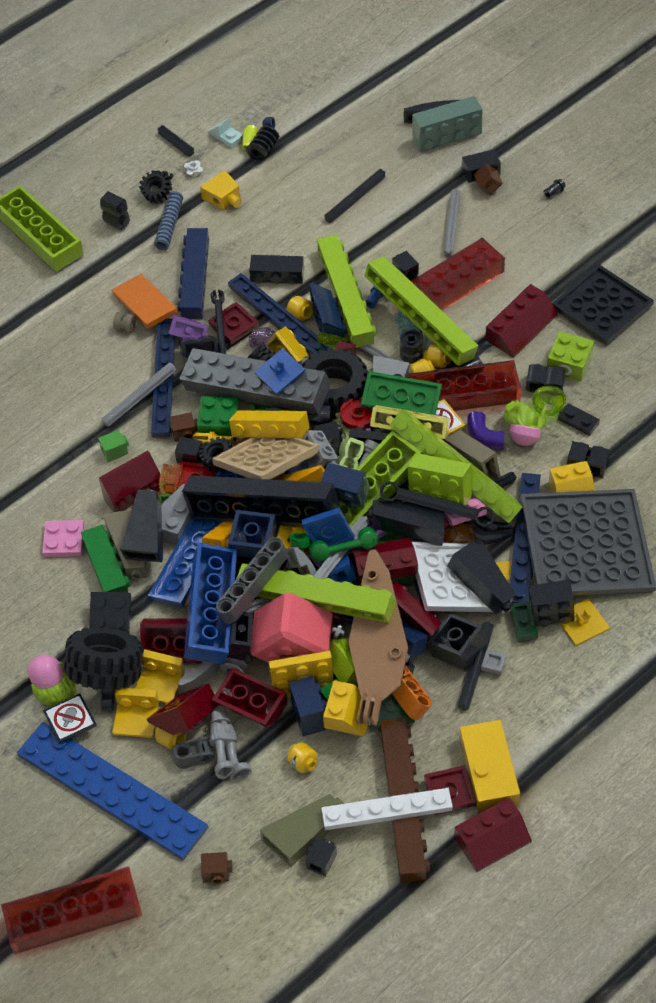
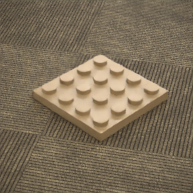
[212,438,320,480]

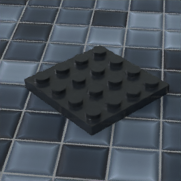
[552,264,654,345]

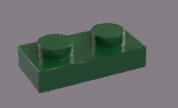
[510,601,538,642]

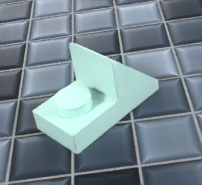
[208,118,243,148]

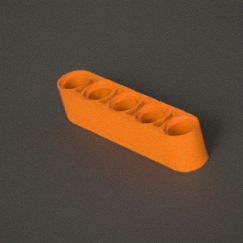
[392,665,432,720]

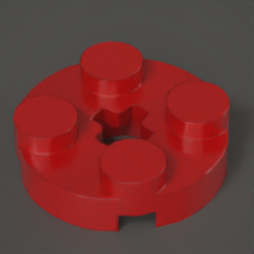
[340,398,373,429]

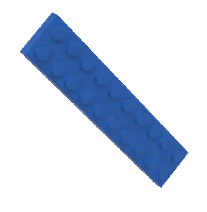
[148,469,247,608]
[17,722,208,861]

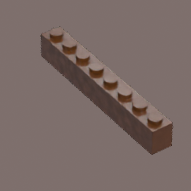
[380,718,430,883]

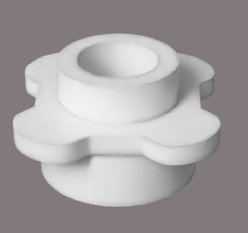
[184,160,203,177]

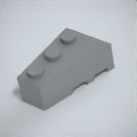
[161,484,192,545]

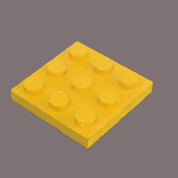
[269,651,333,698]

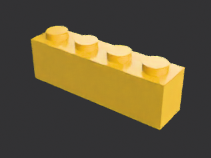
[229,410,310,438]

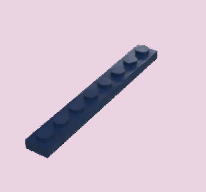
[228,273,334,355]
[151,318,175,437]
[510,473,541,604]

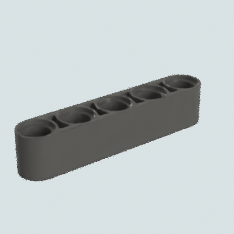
[216,537,288,624]

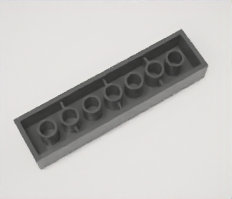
[179,348,331,415]

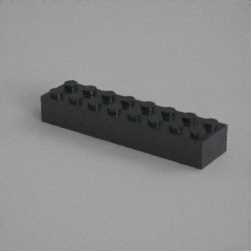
[182,475,342,527]

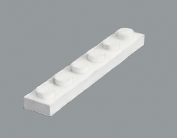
[321,788,452,830]

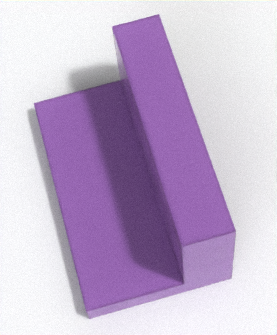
[168,314,208,339]

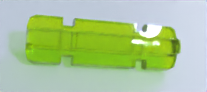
[317,332,350,346]

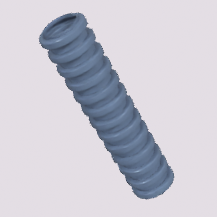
[154,191,183,250]

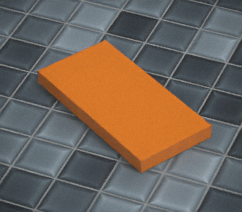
[111,274,178,329]

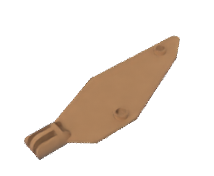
[348,550,408,726]

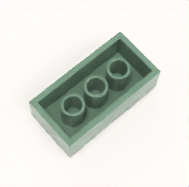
[412,96,483,152]

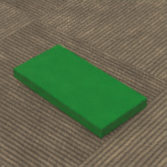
[361,371,442,415]

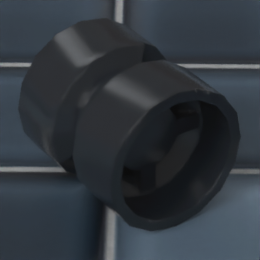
[400,330,423,364]

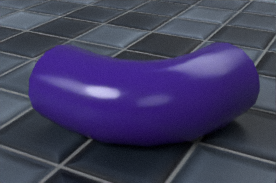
[467,411,504,450]

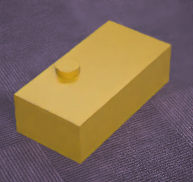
[459,720,520,813]

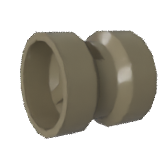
[113,312,136,333]

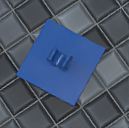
[255,348,305,395]

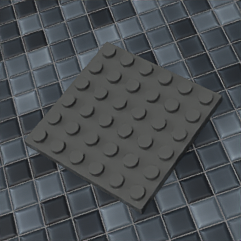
[520,489,656,596]

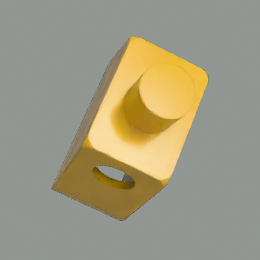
[200,170,242,209]

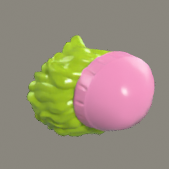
[504,400,547,446]
[27,654,77,707]

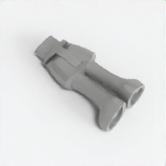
[209,711,252,780]

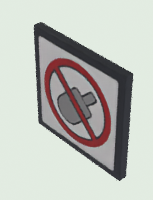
[43,693,97,744]

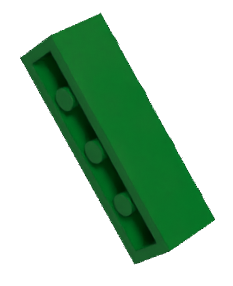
[81,524,131,593]

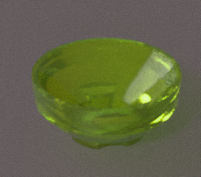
[532,386,566,416]

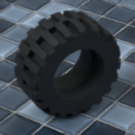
[302,348,368,419]
[63,626,144,691]

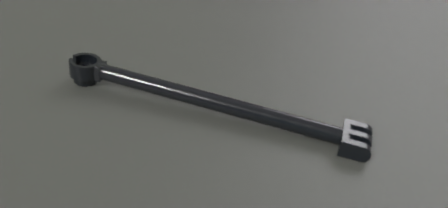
[210,289,226,397]

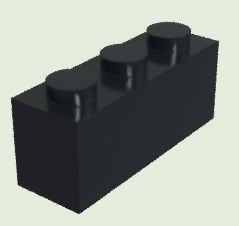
[249,255,304,284]

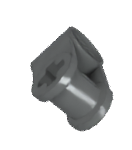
[173,736,215,769]

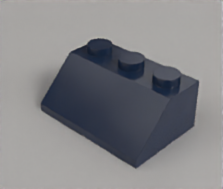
[309,283,347,345]

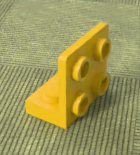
[135,649,185,704]
[112,688,159,738]

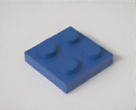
[302,508,355,546]

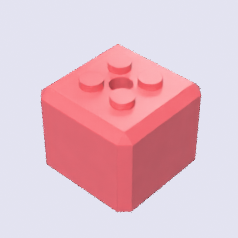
[250,593,333,663]

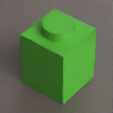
[98,430,129,462]

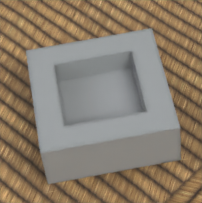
[481,650,506,675]

